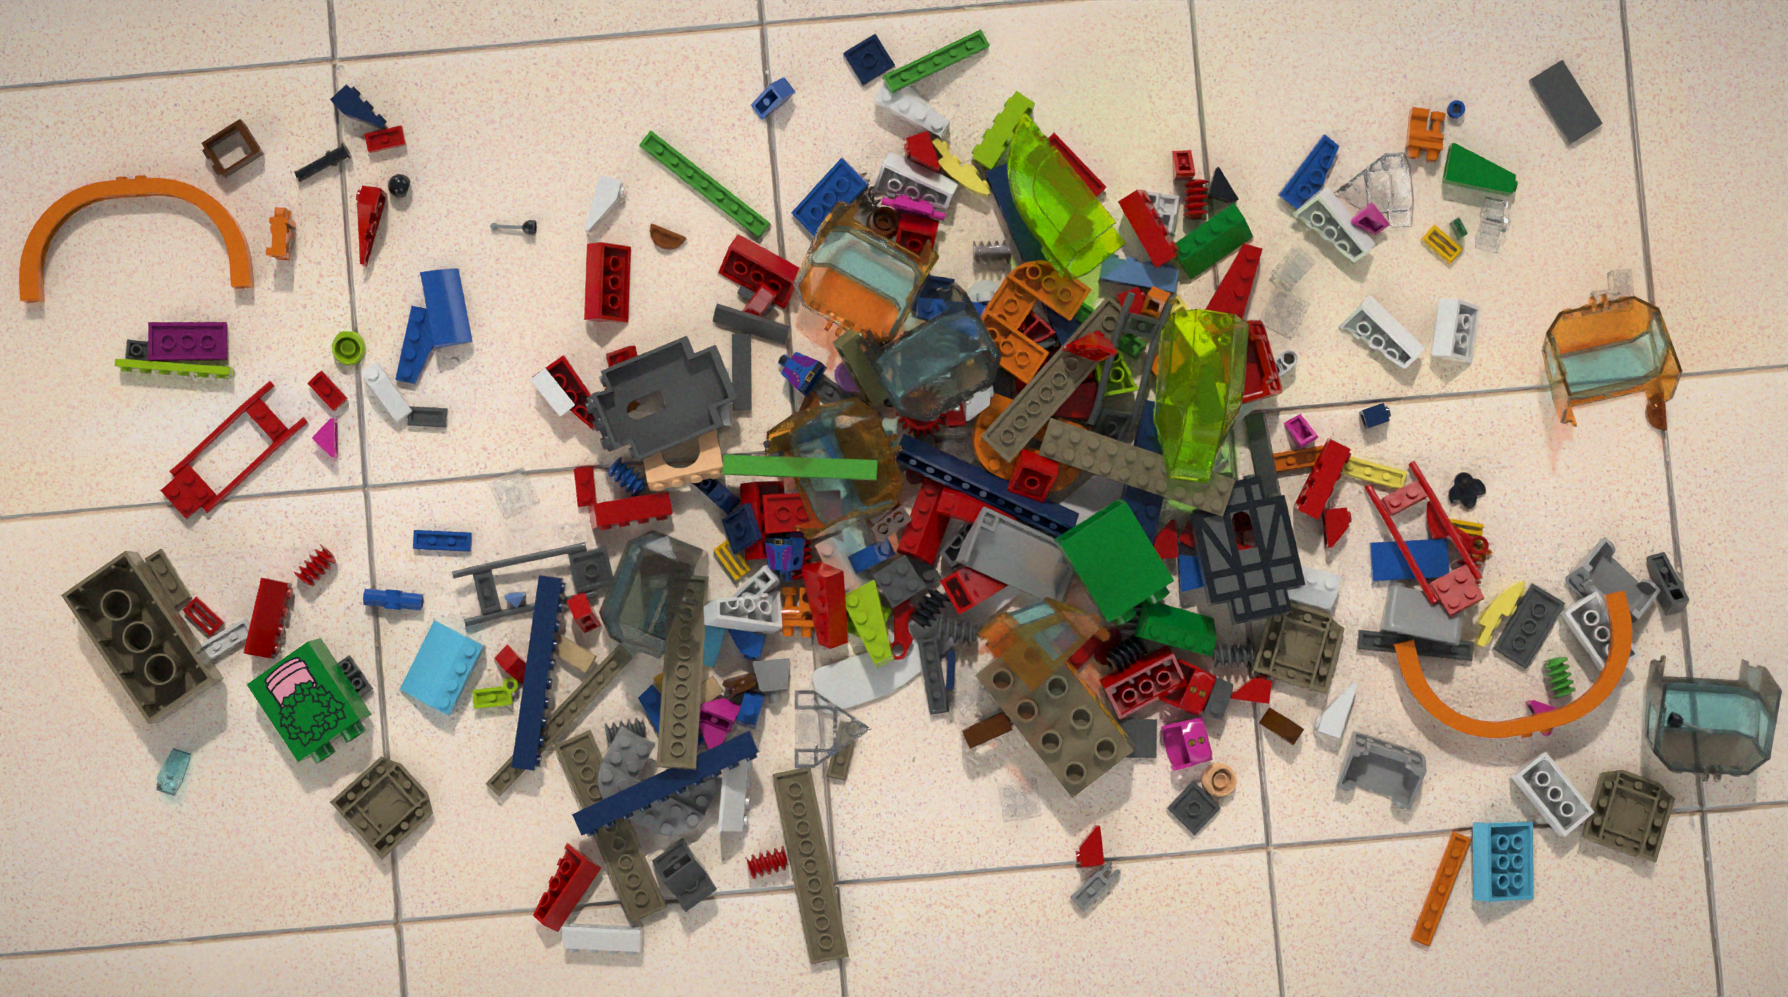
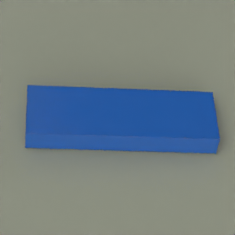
[413,530,472,552]

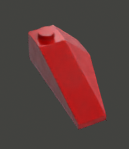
[356,185,388,267]
[937,485,1017,524]

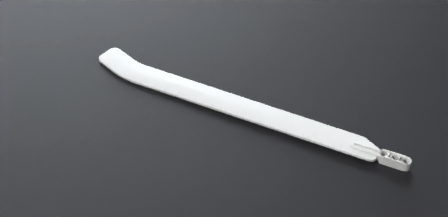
[812,350,1298,713]

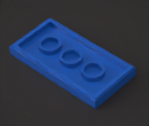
[791,158,870,240]
[1370,539,1449,581]

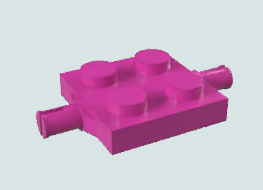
[881,195,946,221]

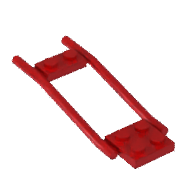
[160,381,308,519]
[1364,461,1484,617]

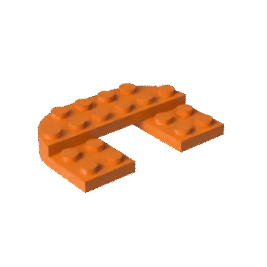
[977,260,1092,385]
[971,393,1090,492]

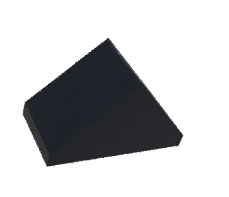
[1208,167,1239,204]

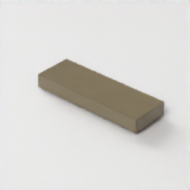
[145,549,192,607]
[826,720,859,781]

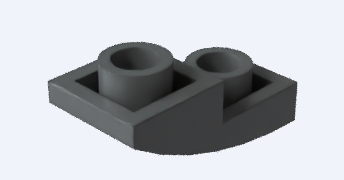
[125,339,165,362]
[338,655,373,697]

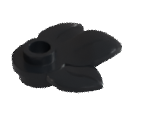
[1448,472,1486,509]

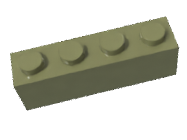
[832,329,892,407]

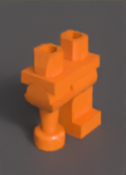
[1405,107,1446,162]
[266,207,296,260]
[781,587,814,637]

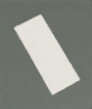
[530,368,575,417]

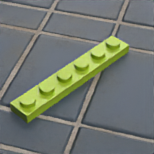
[114,358,234,379]

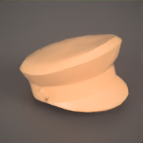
[1202,763,1237,797]

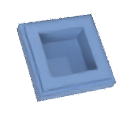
[504,591,526,608]

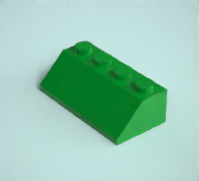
[1175,203,1253,280]
[1134,599,1217,657]

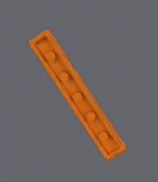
[1410,831,1471,946]

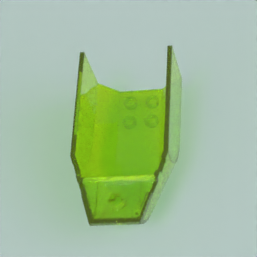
[1008,113,1126,281]
[1154,309,1249,484]

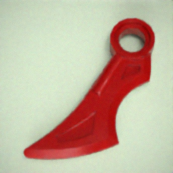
[1427,501,1489,555]
[891,599,915,660]

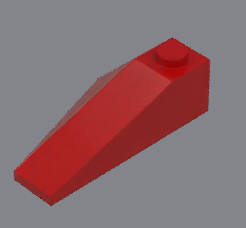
[1062,331,1117,362]

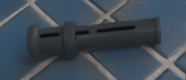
[294,143,352,182]

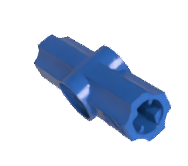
[363,589,424,610]

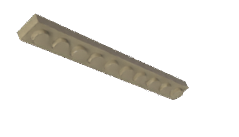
[485,644,634,797]

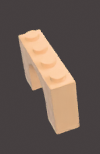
[643,430,724,491]

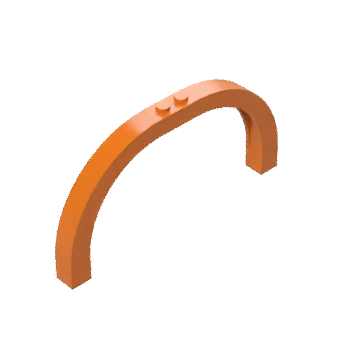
[19,175,254,303]
[1393,591,1632,738]

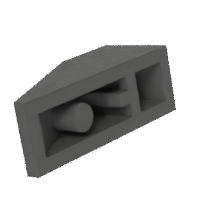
[1646,552,1690,616]

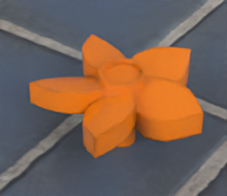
[1470,542,1493,563]

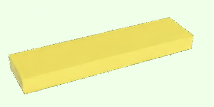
[1342,457,1407,490]

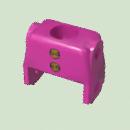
[1160,716,1213,771]

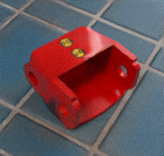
[1160,659,1217,717]

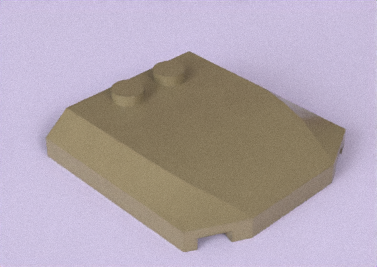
[1252,603,1345,693]
[330,756,433,859]
[1581,770,1675,863]

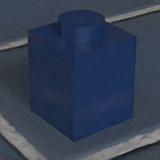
[1359,403,1391,430]

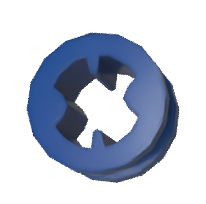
[1447,100,1466,119]

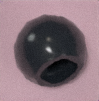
[388,174,411,198]

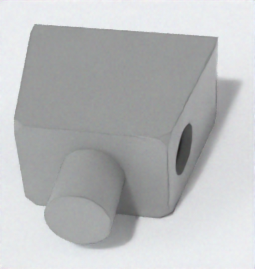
[753,658,790,703]

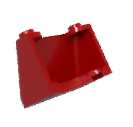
[1208,320,1282,408]

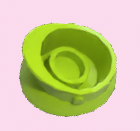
[332,331,366,366]

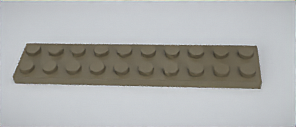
[980,295,1127,463]
[1038,418,1235,517]
[656,574,709,770]
[555,730,667,923]
[772,766,849,964]

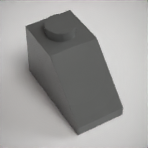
[1202,678,1233,720]

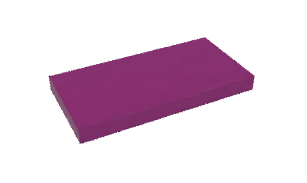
[148,322,228,361]

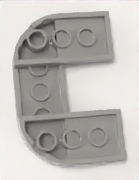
[598,726,722,836]

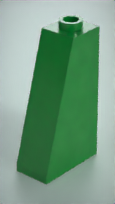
[1442,143,1518,196]

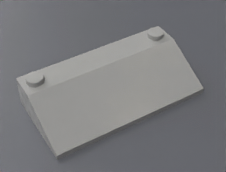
[956,507,1075,606]

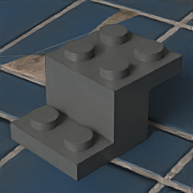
[872,555,941,608]
[652,838,717,912]

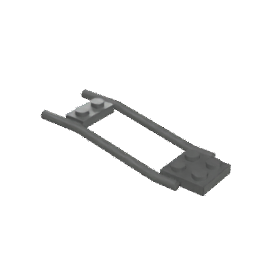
[1087,292,1173,442]
[452,542,615,627]

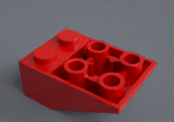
[939,566,1008,615]

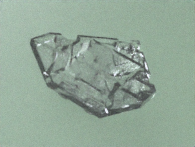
[1333,152,1414,228]
[795,690,872,768]

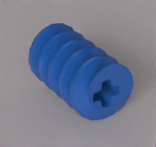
[608,456,648,497]

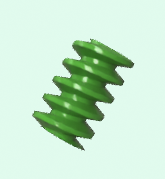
[1544,657,1576,699]

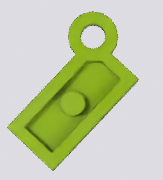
[472,678,518,709]

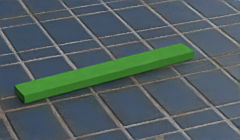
[639,130,771,239]
[723,455,878,480]

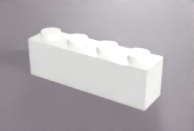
[874,70,950,140]
[872,151,959,209]
[1292,185,1376,263]
[1338,295,1425,369]
[704,591,782,634]

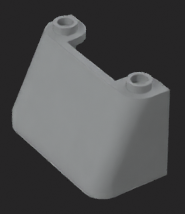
[1565,537,1661,623]
[1380,582,1464,646]
[1336,732,1427,810]

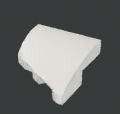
[1147,191,1181,234]

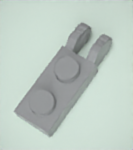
[1070,860,1121,911]

